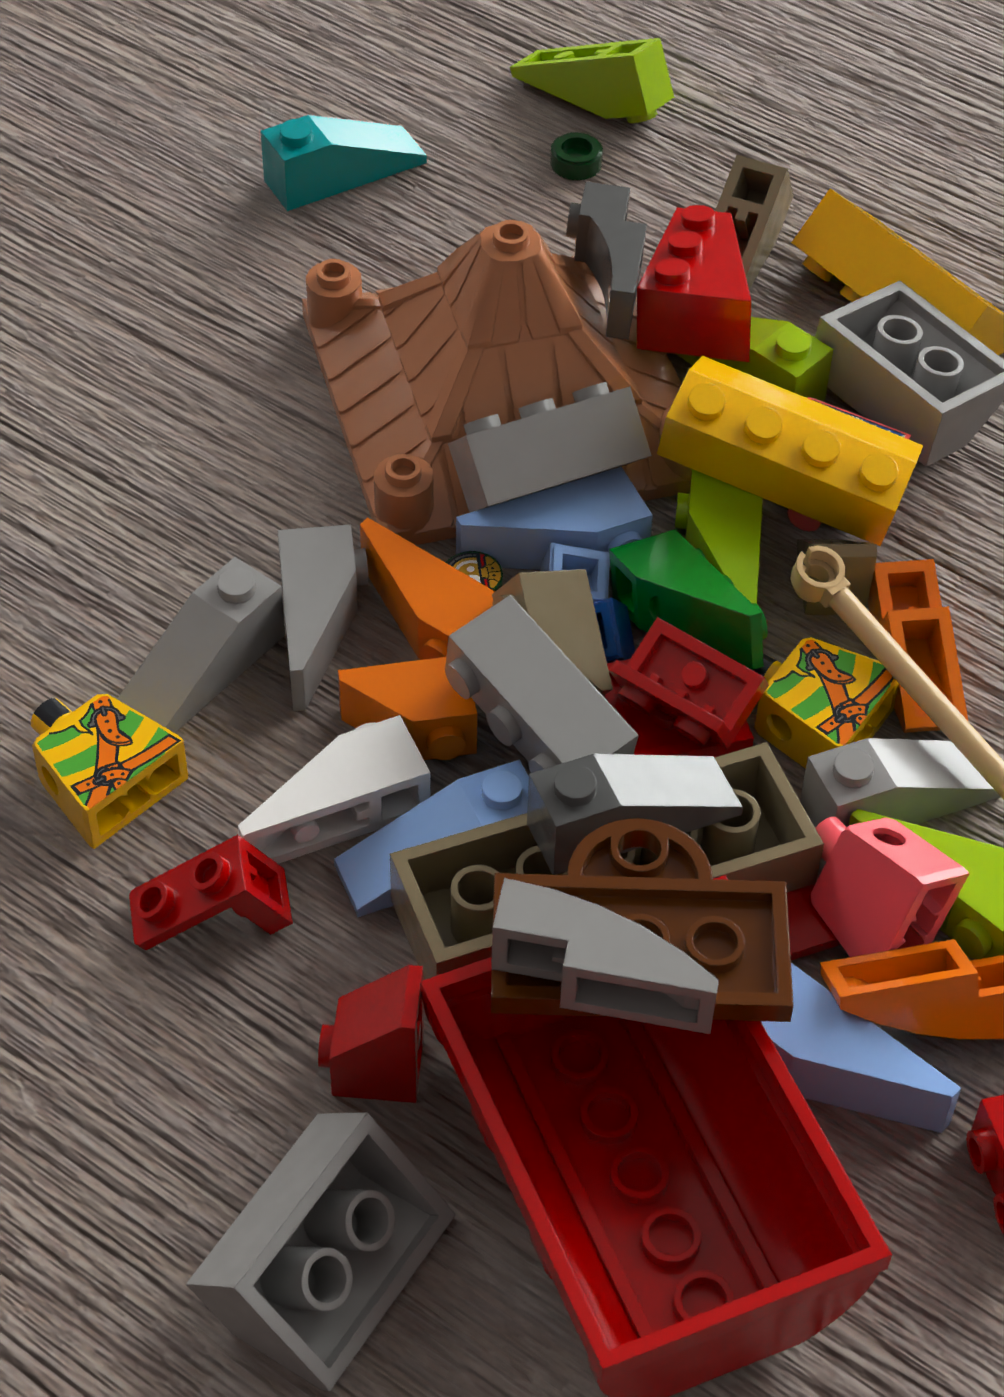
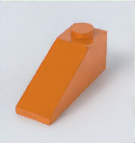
[360,517,495,660]

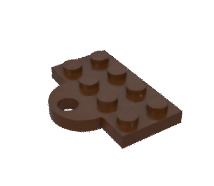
[490,818,794,1022]

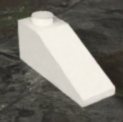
[238,715,430,864]

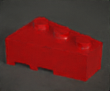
[637,205,752,362]

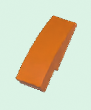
[868,559,969,733]
[820,939,1004,1039]

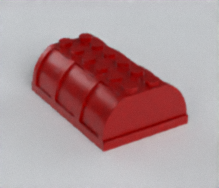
[420,957,892,1397]

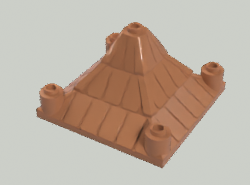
[302,220,692,545]

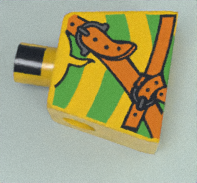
[753,637,899,769]
[31,694,188,849]

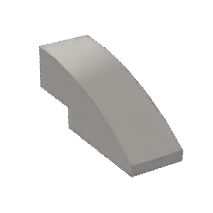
[491,878,719,1034]

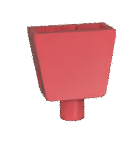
[810,817,970,957]

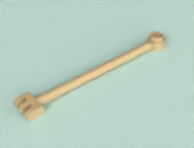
[790,546,1004,800]

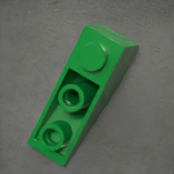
[609,529,768,670]

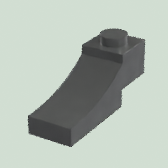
[566,182,647,340]

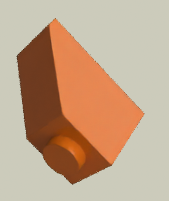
[338,657,477,760]

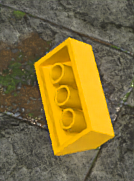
[791,188,1004,355]
[657,356,923,546]

